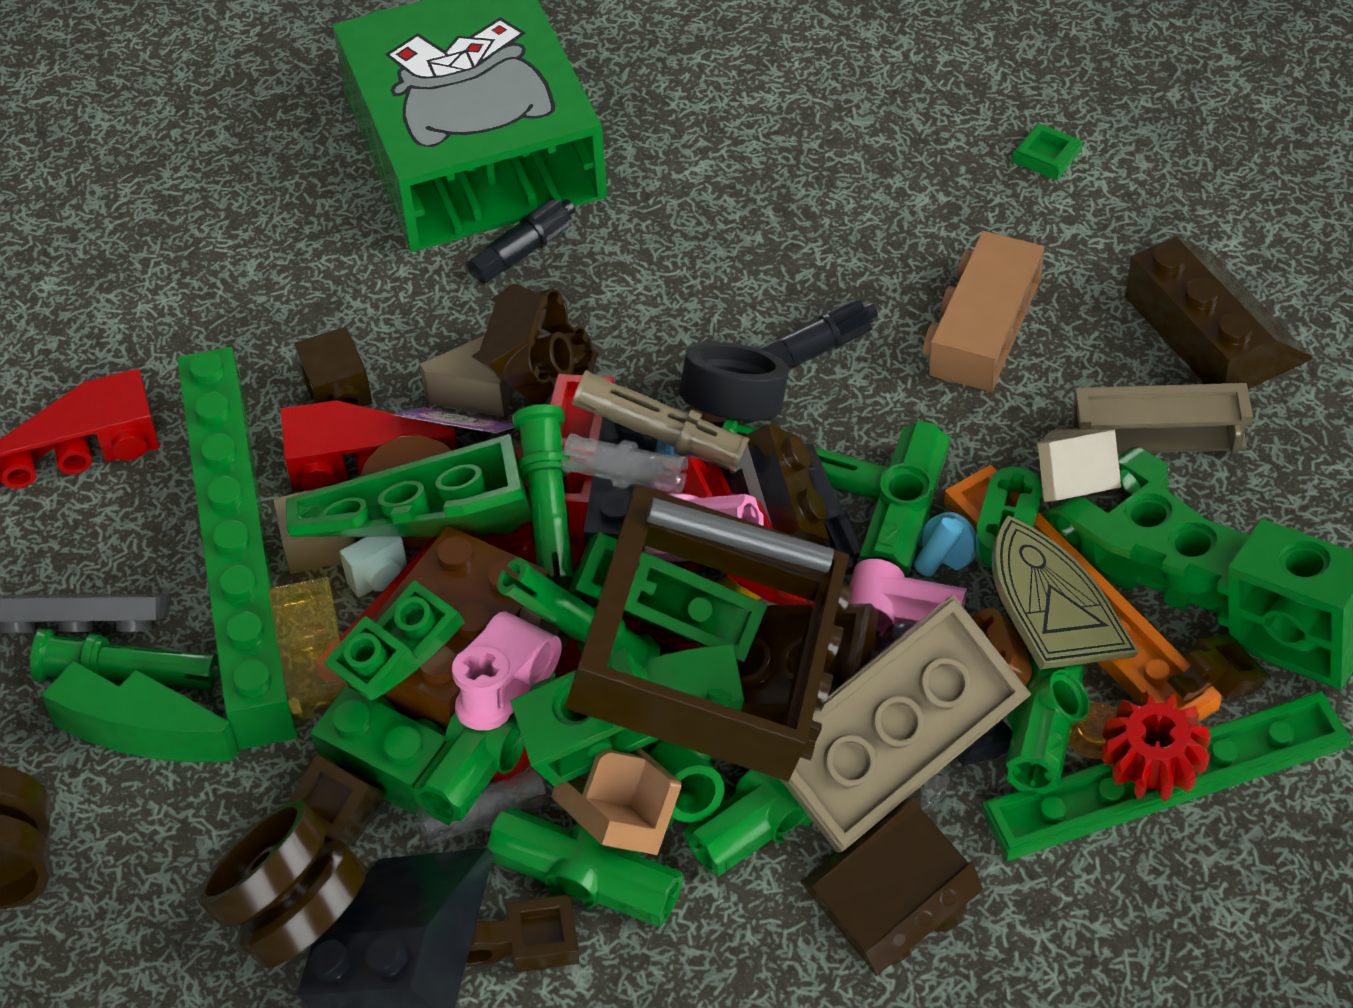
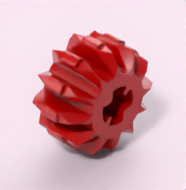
[1101,690,1211,802]

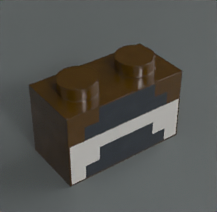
[720,424,830,545]

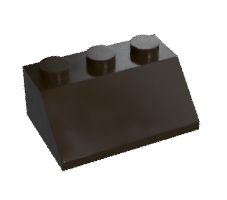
[1125,236,1312,389]

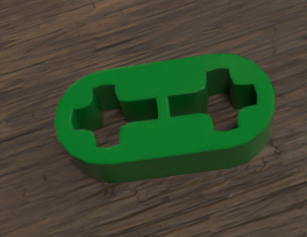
[975,466,1042,568]

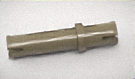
[571,370,749,473]

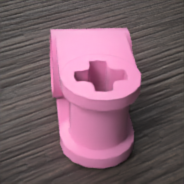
[452,611,562,730]

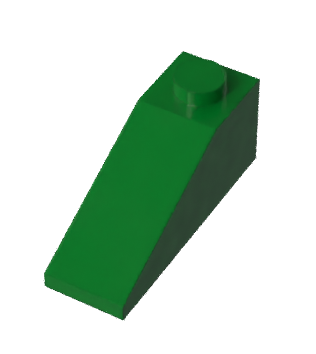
[567,532,768,662]

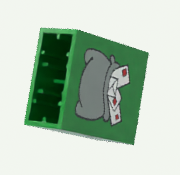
[332,0,608,252]

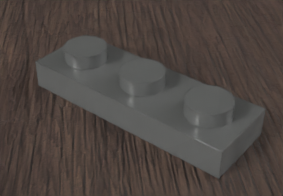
[0,593,170,633]

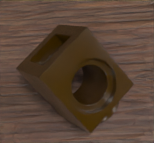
[294,326,373,407]
[287,754,387,846]

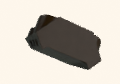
[472,284,598,405]
[801,798,983,976]

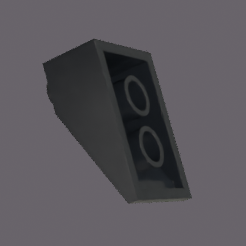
[297,848,494,1008]

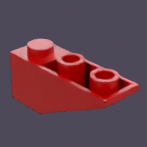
[0,368,160,489]
[281,400,457,491]

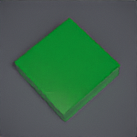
[1012,123,1083,180]

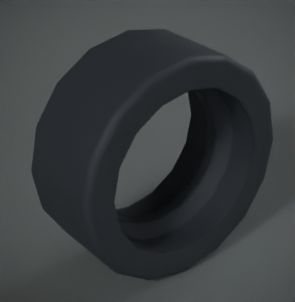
[679,342,789,421]

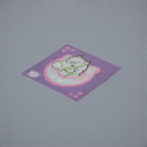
[392,407,514,433]

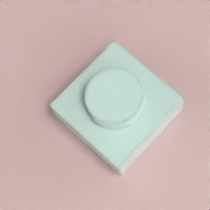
[340,537,407,598]

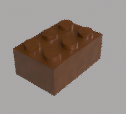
[353,526,550,733]

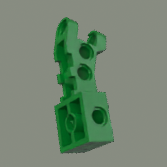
[1045,447,1353,690]

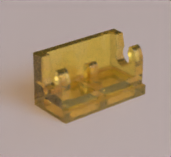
[268,577,349,722]

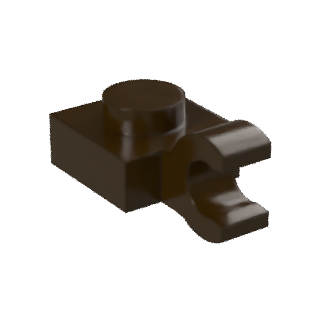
[1167,634,1271,701]
[466,894,579,973]

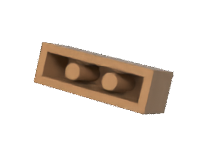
[923,231,1045,392]

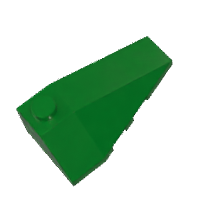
[286,434,532,537]

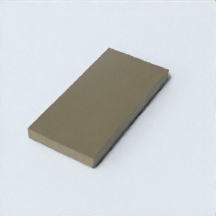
[780,595,1031,852]

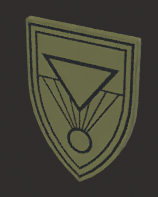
[992,515,1139,669]

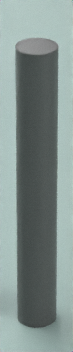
[646,498,834,573]

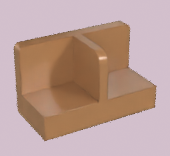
[551,748,681,855]

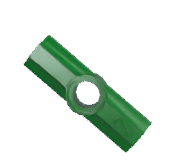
[858,420,950,578]
[1005,656,1090,795]
[413,673,556,825]
[684,769,812,877]
[486,807,683,927]

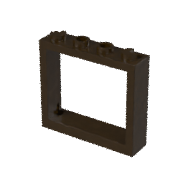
[564,484,852,782]

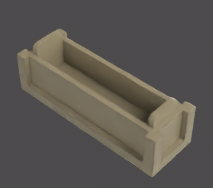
[1071,383,1253,454]

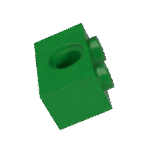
[510,648,659,787]

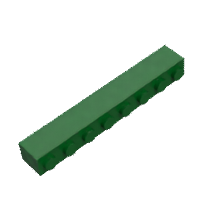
[177,347,298,750]

